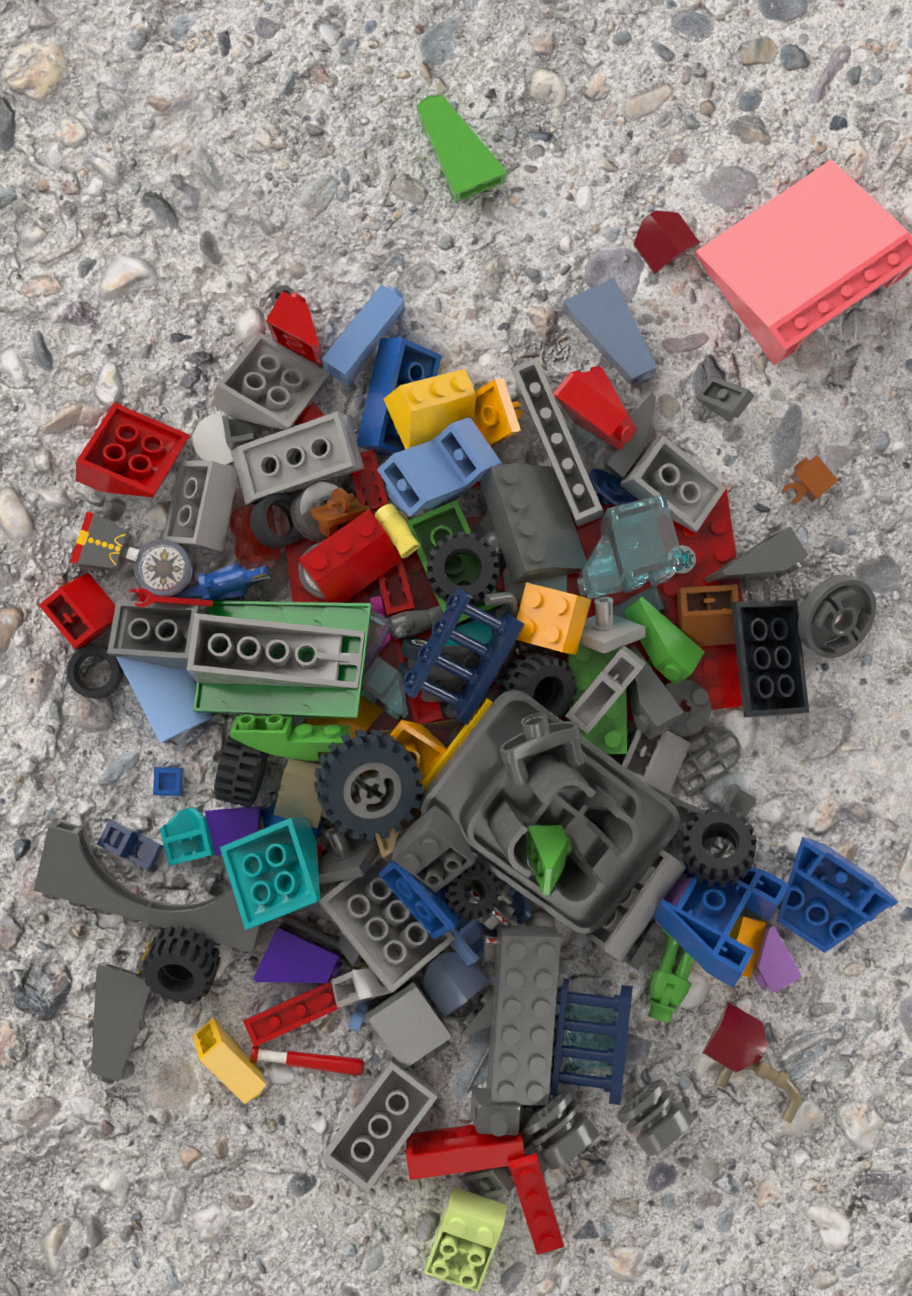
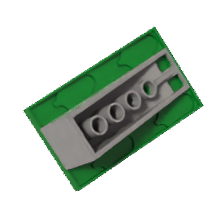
[187,601,372,719]

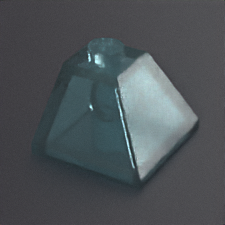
[577,535,623,599]

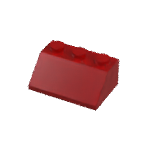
[266,291,324,367]
[299,509,403,603]

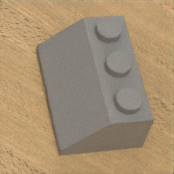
[163,461,238,551]

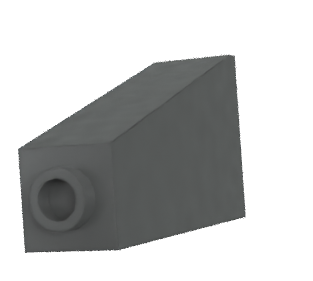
[91,962,153,1084]

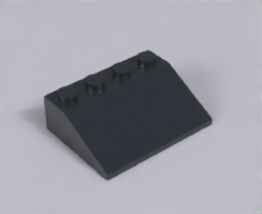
[731,600,810,718]

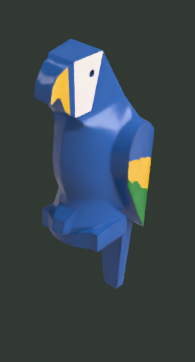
[172,564,271,601]

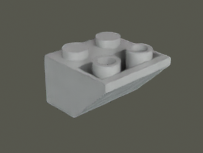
[620,726,691,794]

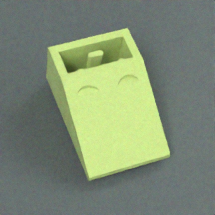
[424,1186,508,1292]

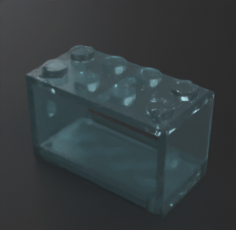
[599,494,684,593]

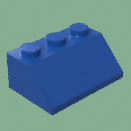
[378,861,462,939]

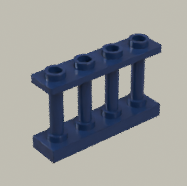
[402,588,525,725]
[550,978,633,1105]

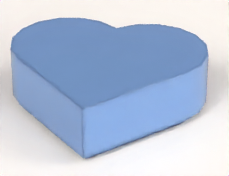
[348,1000,371,1032]

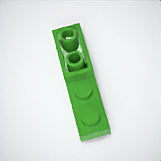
[230,714,351,761]

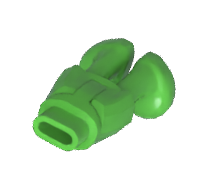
[648,926,694,1023]

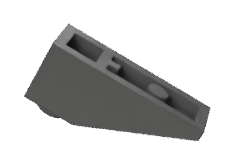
[628,646,684,740]

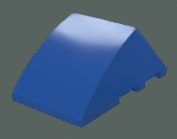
[777,836,899,953]

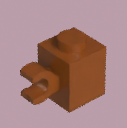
[781,455,839,505]

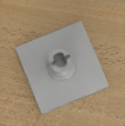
[579,597,646,654]

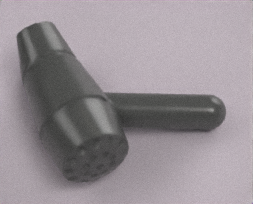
[388,605,443,639]

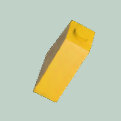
[192,1017,266,1104]

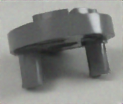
[798,574,876,658]

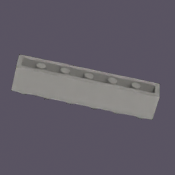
[511,357,603,527]

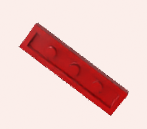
[243,973,346,1047]
[508,1153,564,1255]

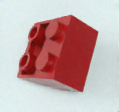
[39,573,116,650]

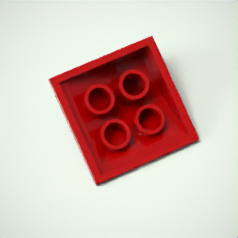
[75,402,190,498]

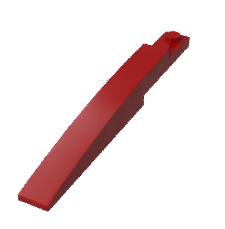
[352,449,443,724]

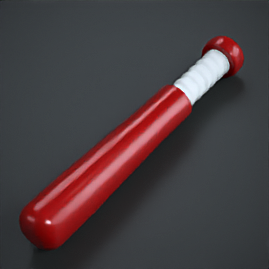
[250,1046,365,1076]

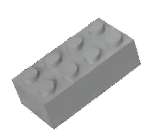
[322,1057,438,1192]

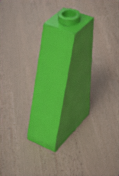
[416,94,506,203]

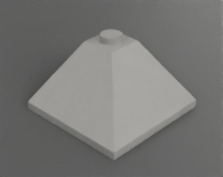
[212,332,330,430]

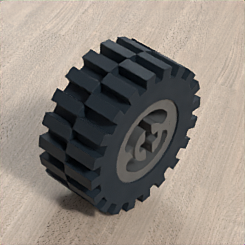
[314,729,424,841]

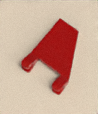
[128,588,213,607]

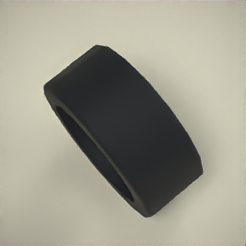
[250,493,305,549]
[66,645,123,699]

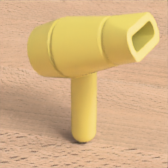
[375,504,420,558]

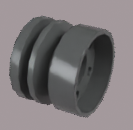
[617,1078,695,1157]
[521,1091,599,1170]

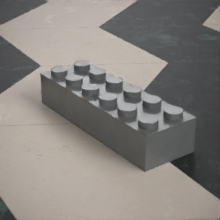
[486,925,561,1105]

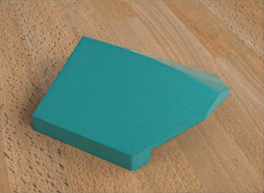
[160,807,215,866]

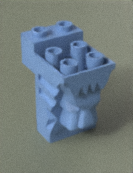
[377,417,502,517]

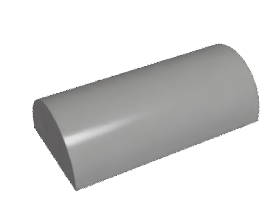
[585,850,686,962]

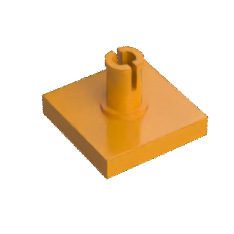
[474,378,523,448]

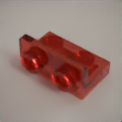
[230,506,281,567]

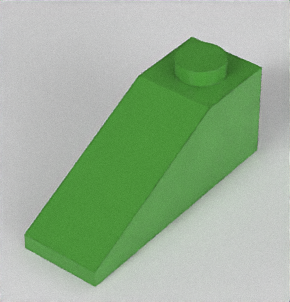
[624,596,705,685]
[526,825,571,895]

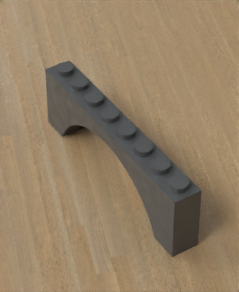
[34,820,263,954]

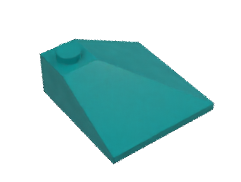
[220,817,320,930]

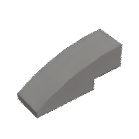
[565,645,646,734]

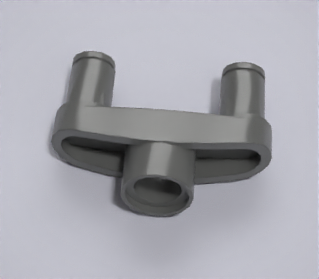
[500,713,585,786]

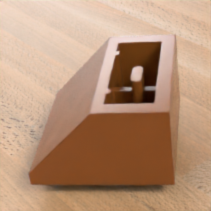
[676,584,739,646]

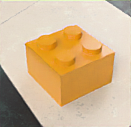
[516,583,591,655]

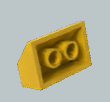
[383,369,476,450]

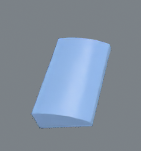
[116,657,213,743]

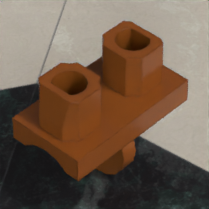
[311,488,370,538]

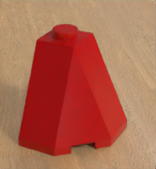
[552,366,637,451]

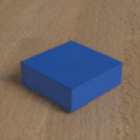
[153,767,184,796]

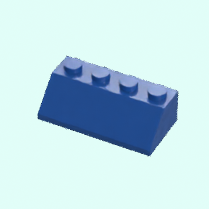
[357,337,442,456]

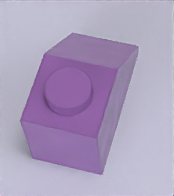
[754,924,802,993]

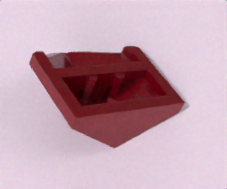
[633,210,700,275]
[702,1003,768,1073]

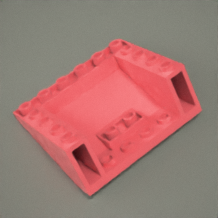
[694,160,912,366]

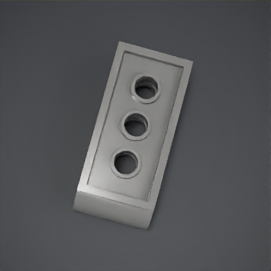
[231,411,364,506]

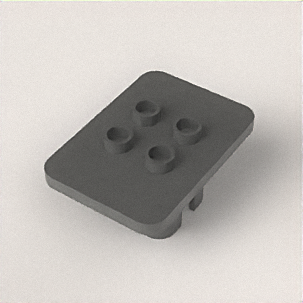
[419,690,680,934]

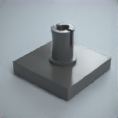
[318,827,380,884]

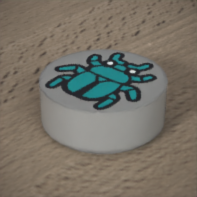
[666,545,696,575]

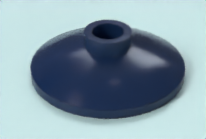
[588,469,636,509]

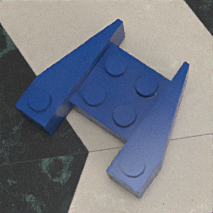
[653,863,790,988]

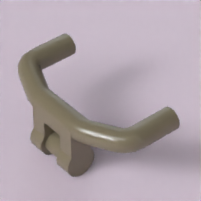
[715,1061,802,1123]

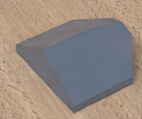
[422,952,490,1017]

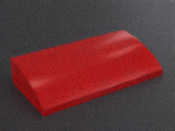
[406,1124,525,1180]

